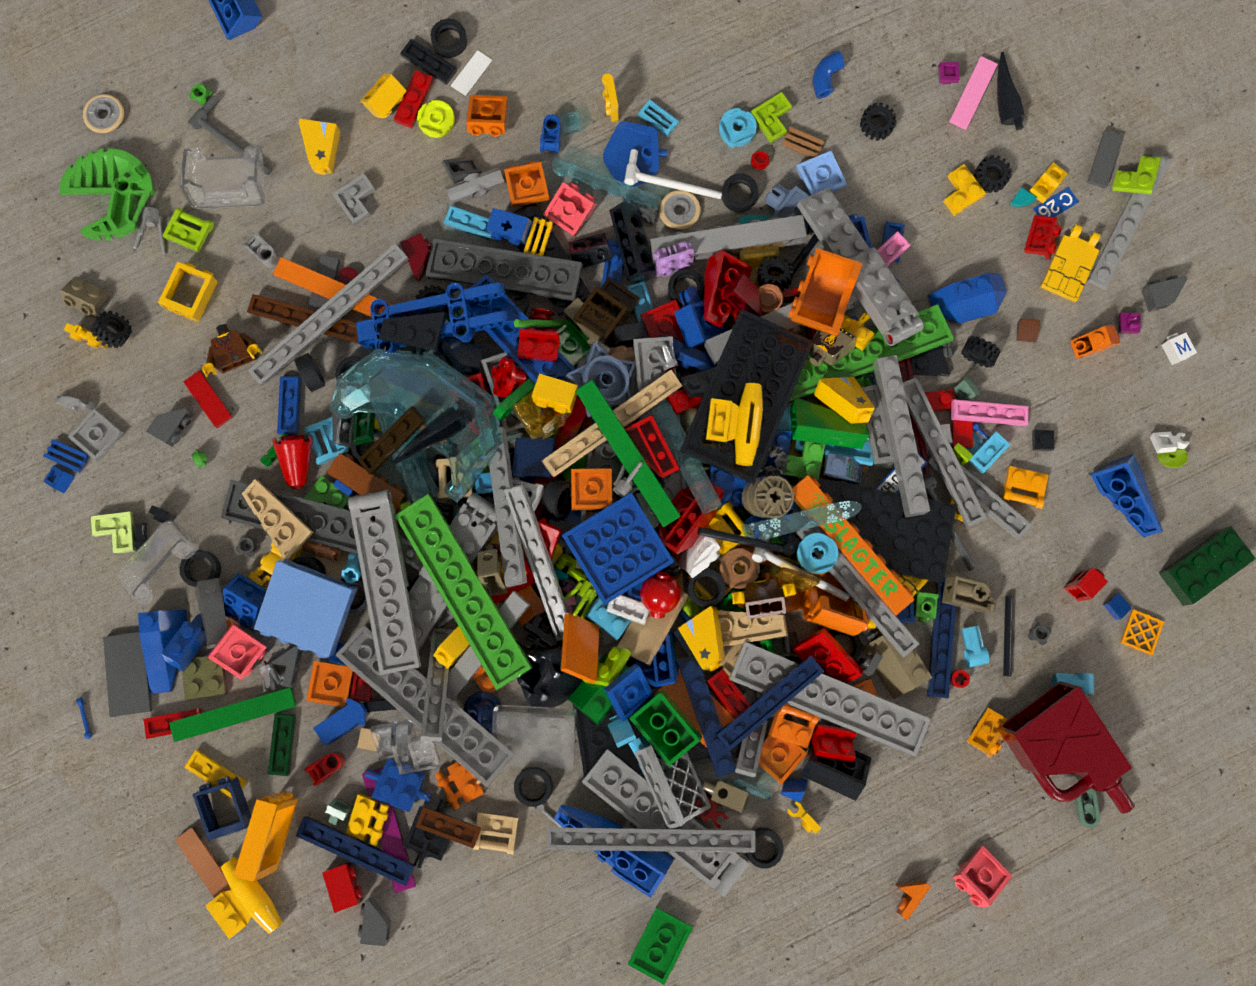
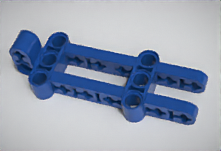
[356,283,510,358]

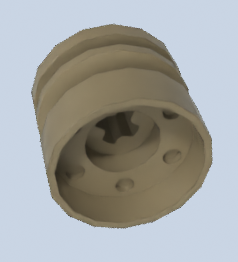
[742,476,794,518]

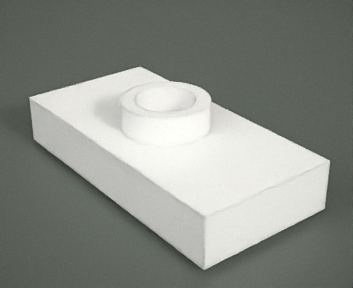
[606,595,650,625]

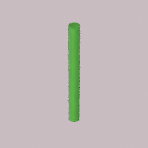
[514,319,569,328]

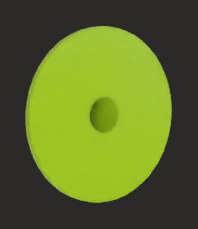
[1157,448,1188,468]

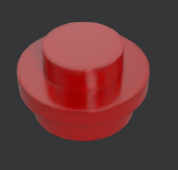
[751,151,770,170]

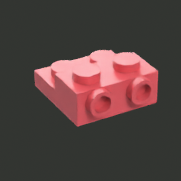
[543,182,598,236]
[207,624,267,680]
[953,846,1012,908]

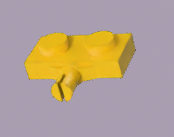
[841,313,875,351]
[64,323,108,349]

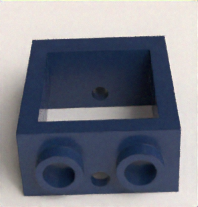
[192,776,251,841]

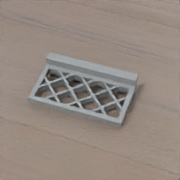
[634,744,711,829]

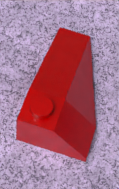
[704,250,752,327]

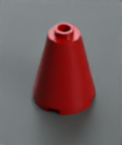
[272,435,313,489]

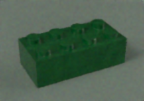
[1159,526,1256,606]

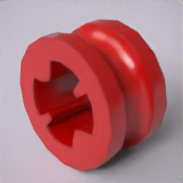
[950,670,970,688]

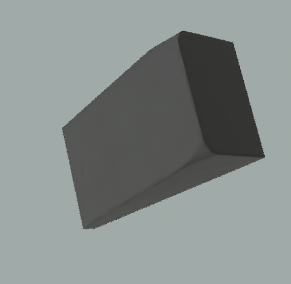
[332,405,355,448]

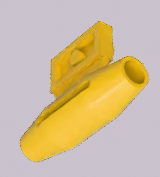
[706,383,763,466]
[205,857,283,939]

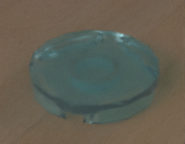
[733,776,774,800]

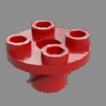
[491,357,527,398]

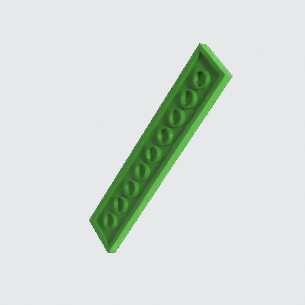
[788,305,954,404]
[395,494,532,690]

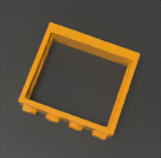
[233,791,298,882]

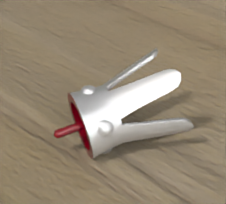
[654,343,679,374]
[259,661,283,692]

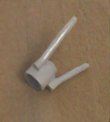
[133,207,166,254]
[613,462,655,498]

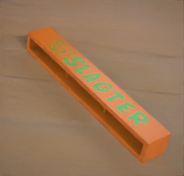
[792,475,914,616]

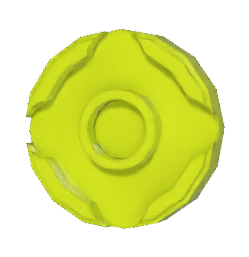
[417,100,455,138]

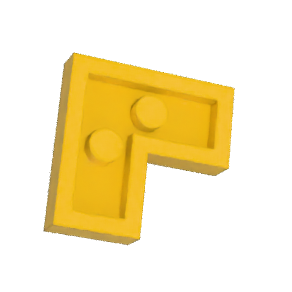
[943,164,987,216]

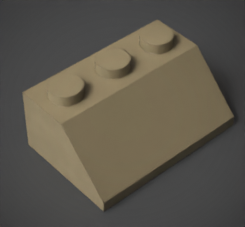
[862,634,932,699]

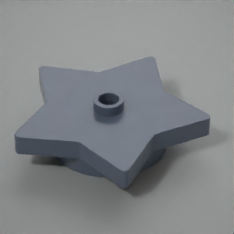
[565,342,636,417]

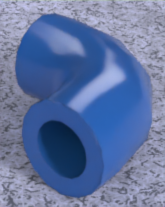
[812,50,844,99]

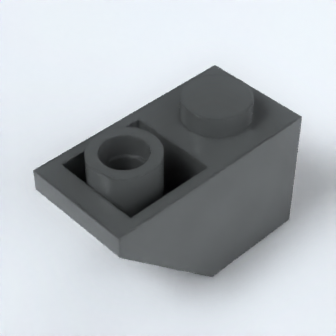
[1142,275,1187,312]
[146,408,194,447]
[358,898,391,946]

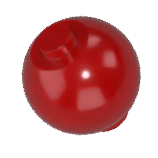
[640,572,681,618]

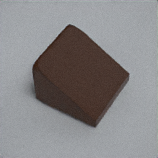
[1016,319,1040,342]

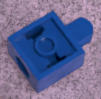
[674,286,727,349]

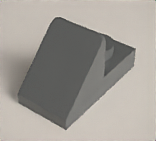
[442,156,482,184]
[271,647,303,688]

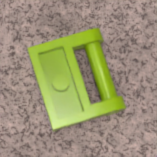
[162,207,214,253]

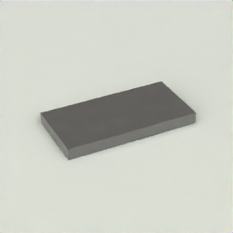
[103,632,152,717]

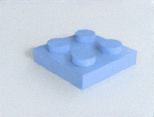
[796,151,847,196]

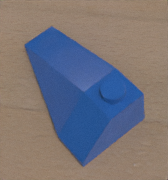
[1091,454,1163,537]
[138,610,187,694]

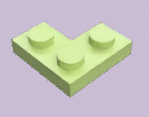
[91,512,136,554]

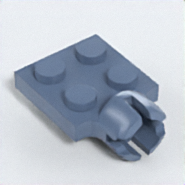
[765,183,811,234]

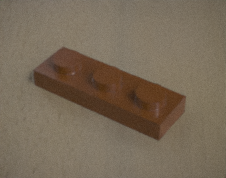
[416,806,481,848]

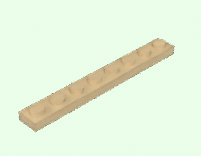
[542,370,682,477]

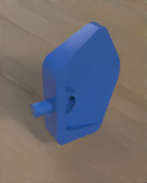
[603,121,667,190]

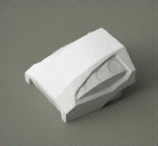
[677,536,720,578]

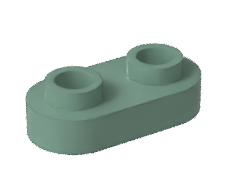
[1075,789,1101,828]

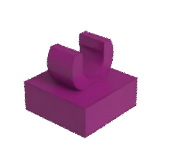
[938,62,960,84]
[1119,312,1141,334]

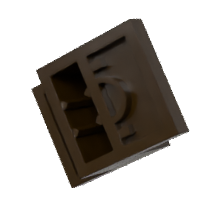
[574,277,641,341]

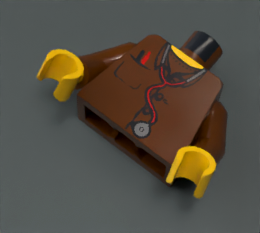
[202,324,263,377]
[732,577,797,619]

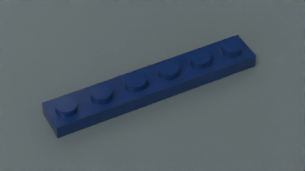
[927,577,956,699]
[677,655,736,778]
[716,655,824,751]
[296,816,415,886]

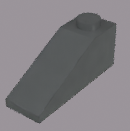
[195,578,227,646]

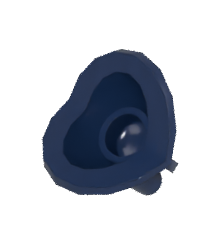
[463,691,503,734]

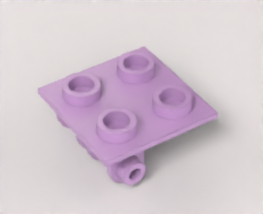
[652,241,694,277]

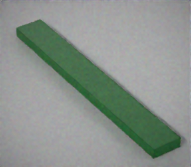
[576,380,681,527]

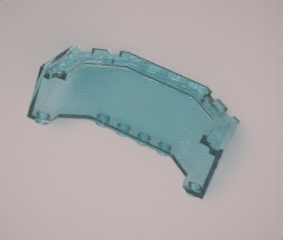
[330,349,504,502]

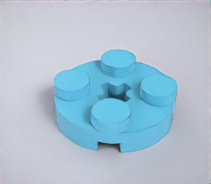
[719,108,757,148]
[797,533,838,574]

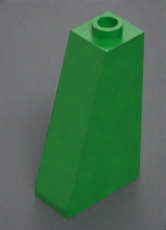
[789,398,870,449]

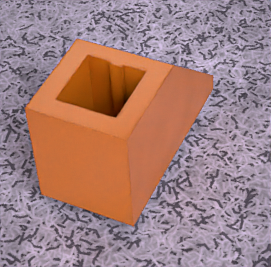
[1070,326,1121,359]

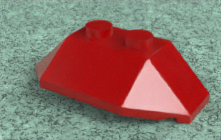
[658,481,724,554]

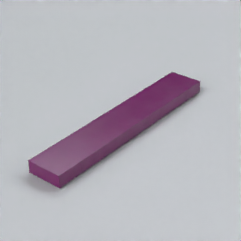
[362,767,416,893]

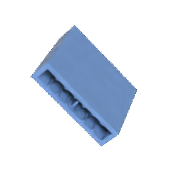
[254,559,358,658]

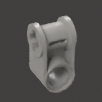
[241,231,279,268]

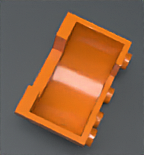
[788,248,863,336]
[802,558,869,636]

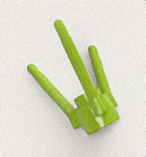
[564,580,597,619]

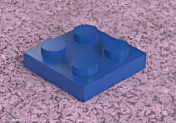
[604,664,654,721]

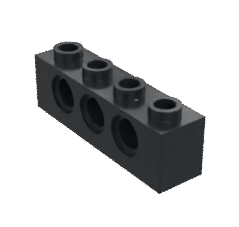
[609,202,657,282]

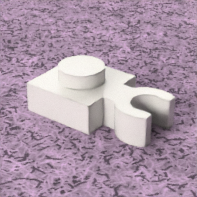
[1150,431,1189,453]

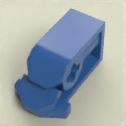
[313,698,367,745]

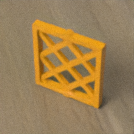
[1120,609,1164,655]

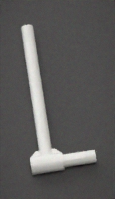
[624,149,722,199]
[752,528,850,602]

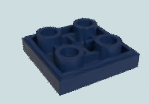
[512,438,556,478]

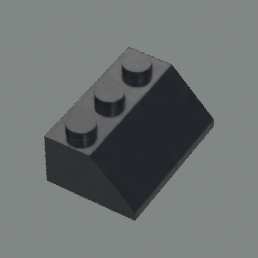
[800,742,871,801]

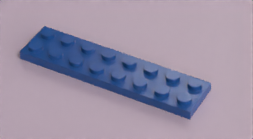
[470,274,578,396]

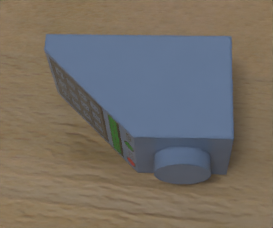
[821,453,863,484]

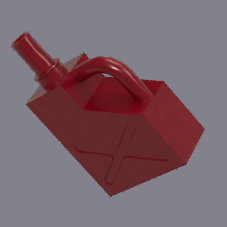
[997,681,1135,814]

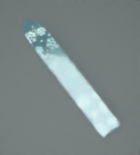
[741,501,862,540]

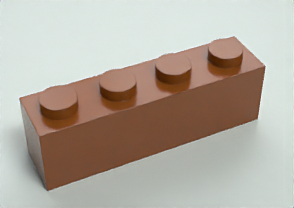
[326,453,408,514]

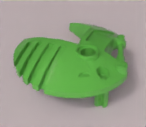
[60,148,156,241]

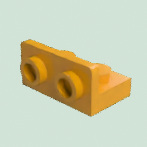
[967,708,1008,758]

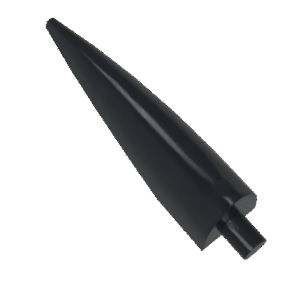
[997,51,1025,131]
[393,407,471,464]

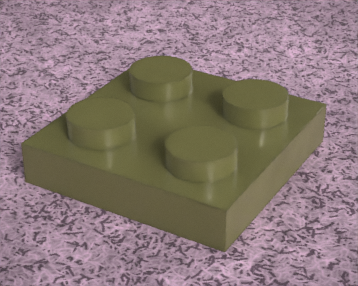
[182,656,227,700]

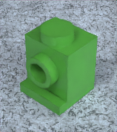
[914,592,939,623]

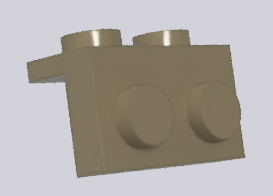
[61,276,109,318]

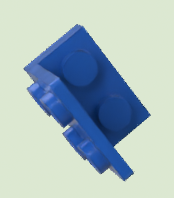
[222,573,267,631]

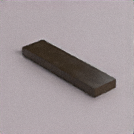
[358,406,426,475]

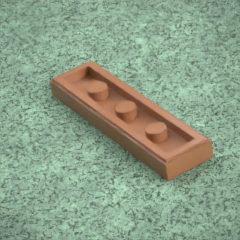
[175,827,231,898]

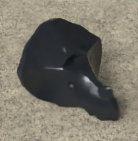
[517,641,583,711]

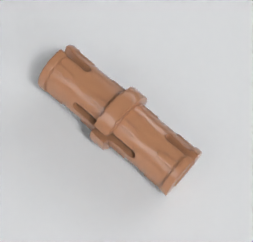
[302,541,341,562]

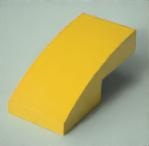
[1029,162,1068,203]

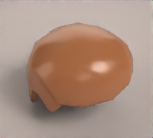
[758,284,784,313]

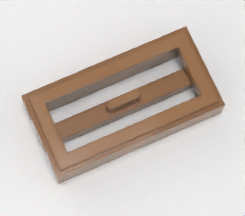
[782,127,824,158]

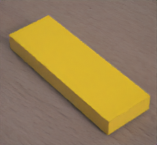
[184,749,247,798]

